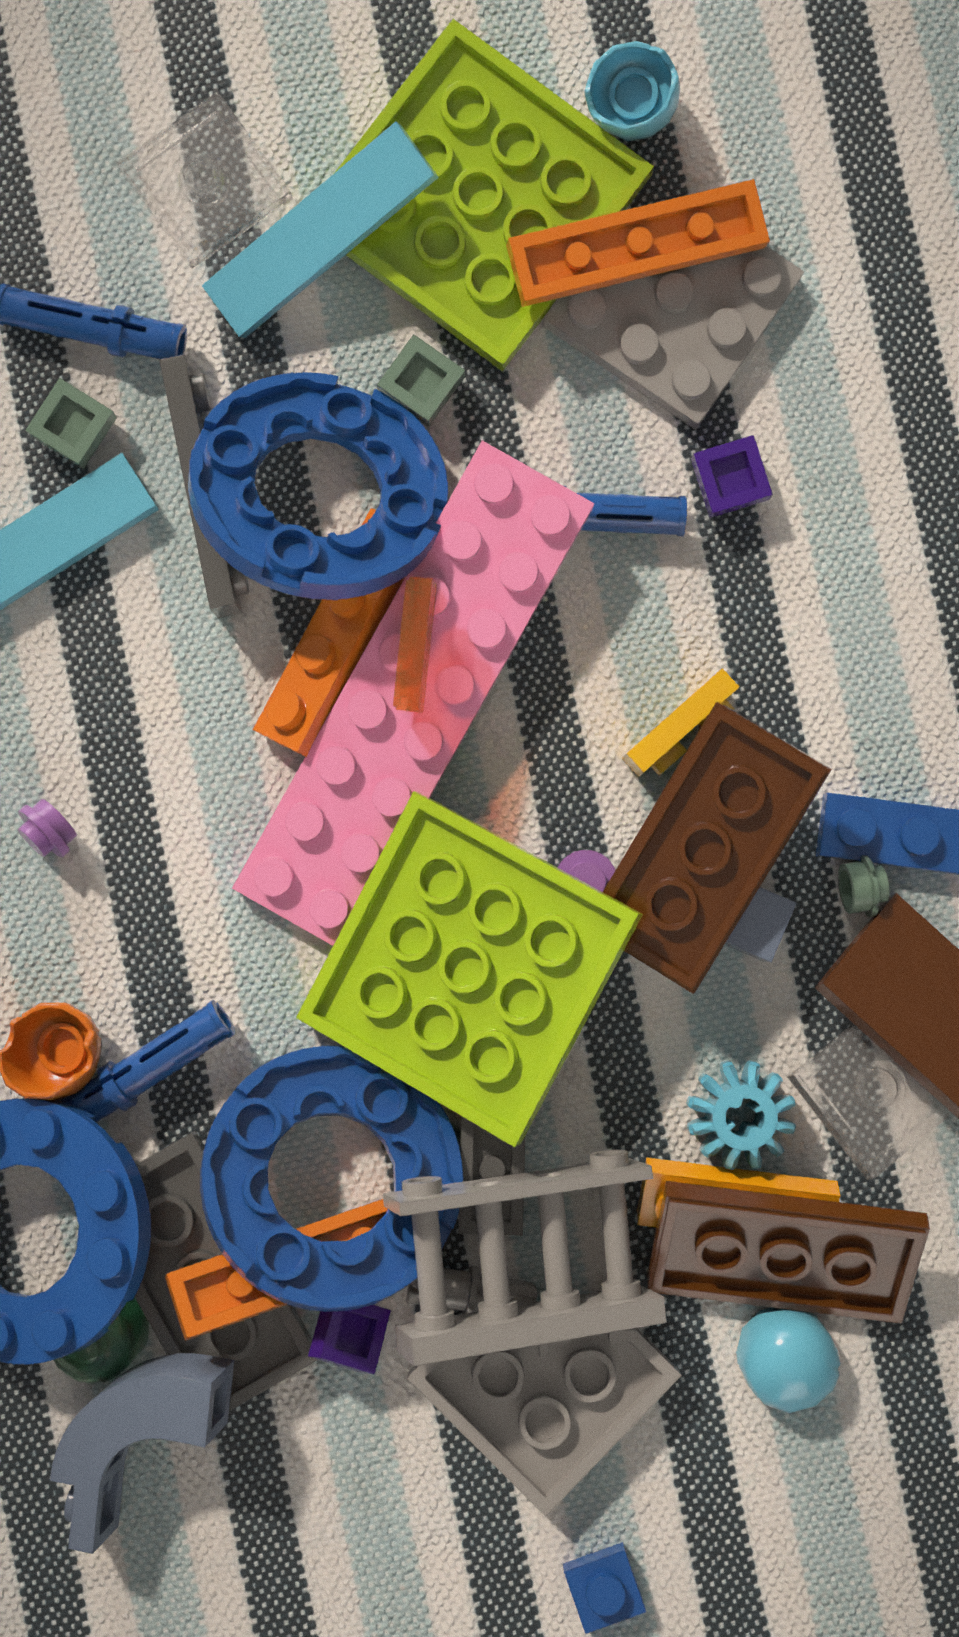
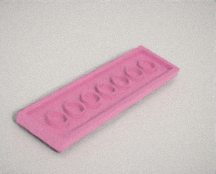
[232,441,594,946]

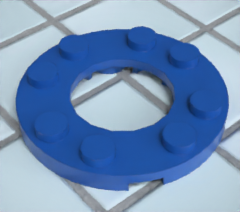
[188,372,448,600]
[200,1046,463,1312]
[0,1098,151,1365]

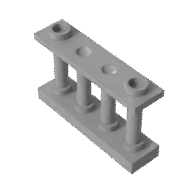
[383,1150,667,1366]

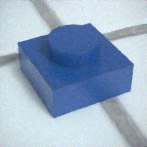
[563,1542,646,1634]

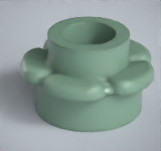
[838,855,889,918]

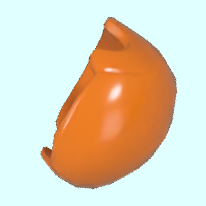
[0,1002,102,1101]

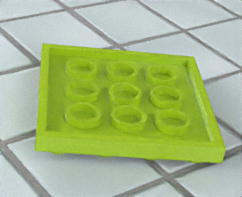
[334,19,654,372]
[296,791,643,1147]

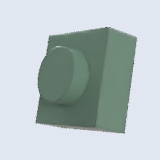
[377,334,465,427]
[25,378,117,470]

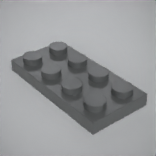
[135,1130,317,1411]

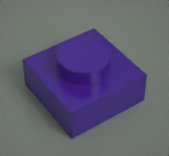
[691,435,773,518]
[308,1304,391,1375]

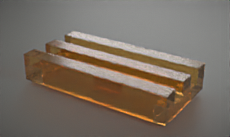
[393,576,437,713]

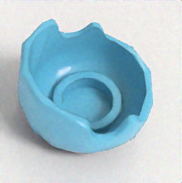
[584,41,681,141]
[736,1307,841,1413]

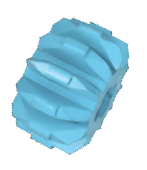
[686,1060,796,1170]

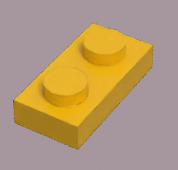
[622,668,739,777]

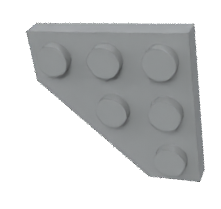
[542,246,804,430]
[407,1328,682,1516]

